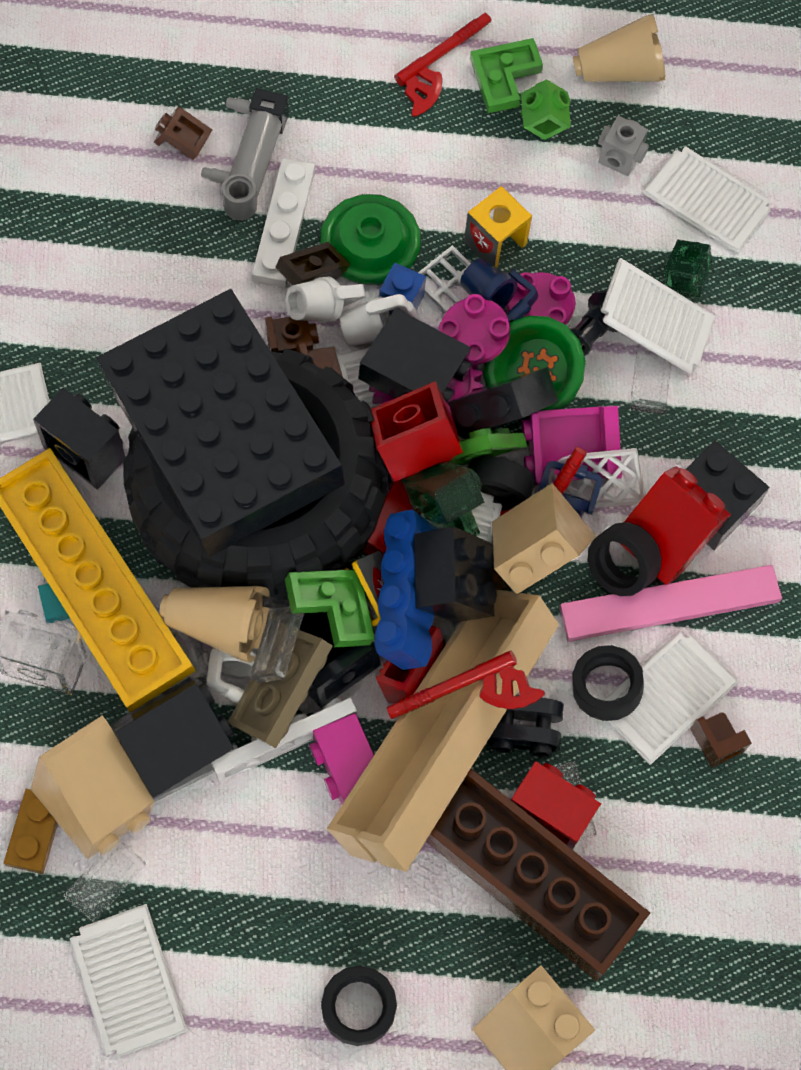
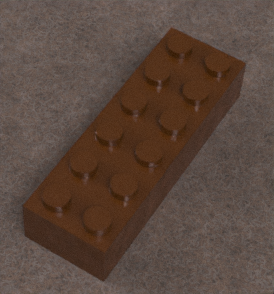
[425,769,651,981]

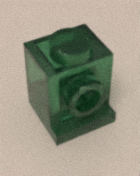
[664,239,712,298]

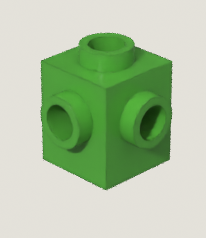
[521,79,571,140]

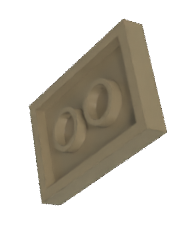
[227,623,332,748]

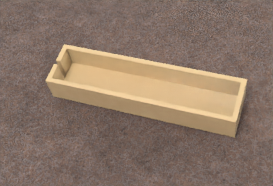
[327,590,559,872]

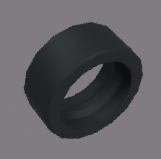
[462,456,535,511]
[587,522,662,597]
[572,645,644,721]
[321,966,397,1046]

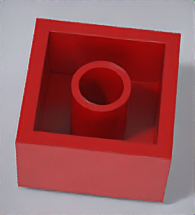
[371,381,463,482]

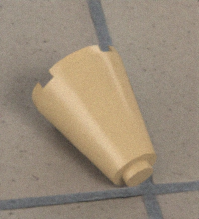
[573,14,666,82]
[160,586,270,663]

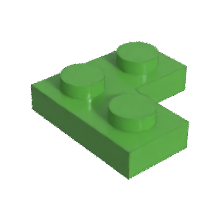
[470,38,543,113]
[285,570,375,647]

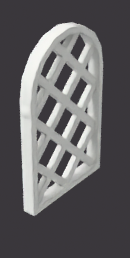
[548,448,645,508]

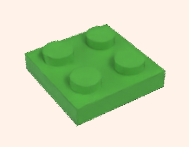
[431,428,527,467]

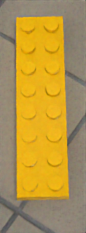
[0,448,196,713]

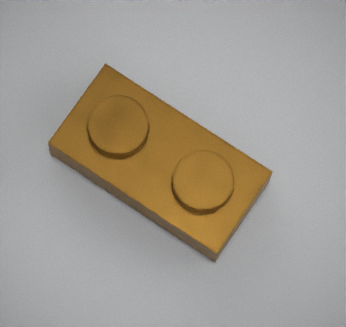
[3,788,58,874]

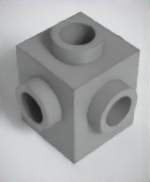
[598,116,649,176]

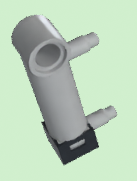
[201,88,289,221]

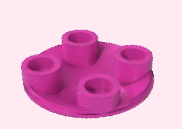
[506,272,576,325]
[439,294,510,365]

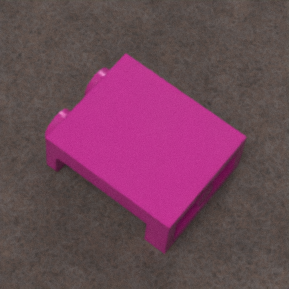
[521,405,622,485]

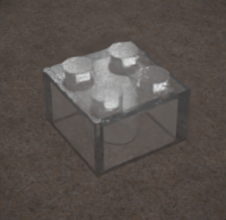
[0,610,88,696]

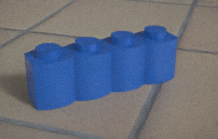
[375,509,437,670]

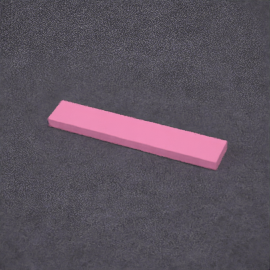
[559,565,782,642]

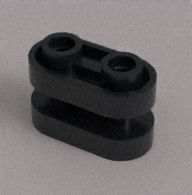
[487,695,564,758]

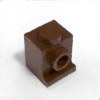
[265,316,319,353]

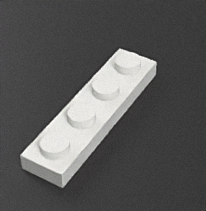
[252,157,315,288]
[211,697,357,783]

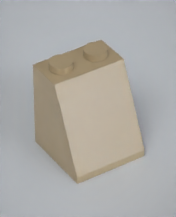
[492,483,595,594]
[31,715,155,860]
[472,965,595,1070]

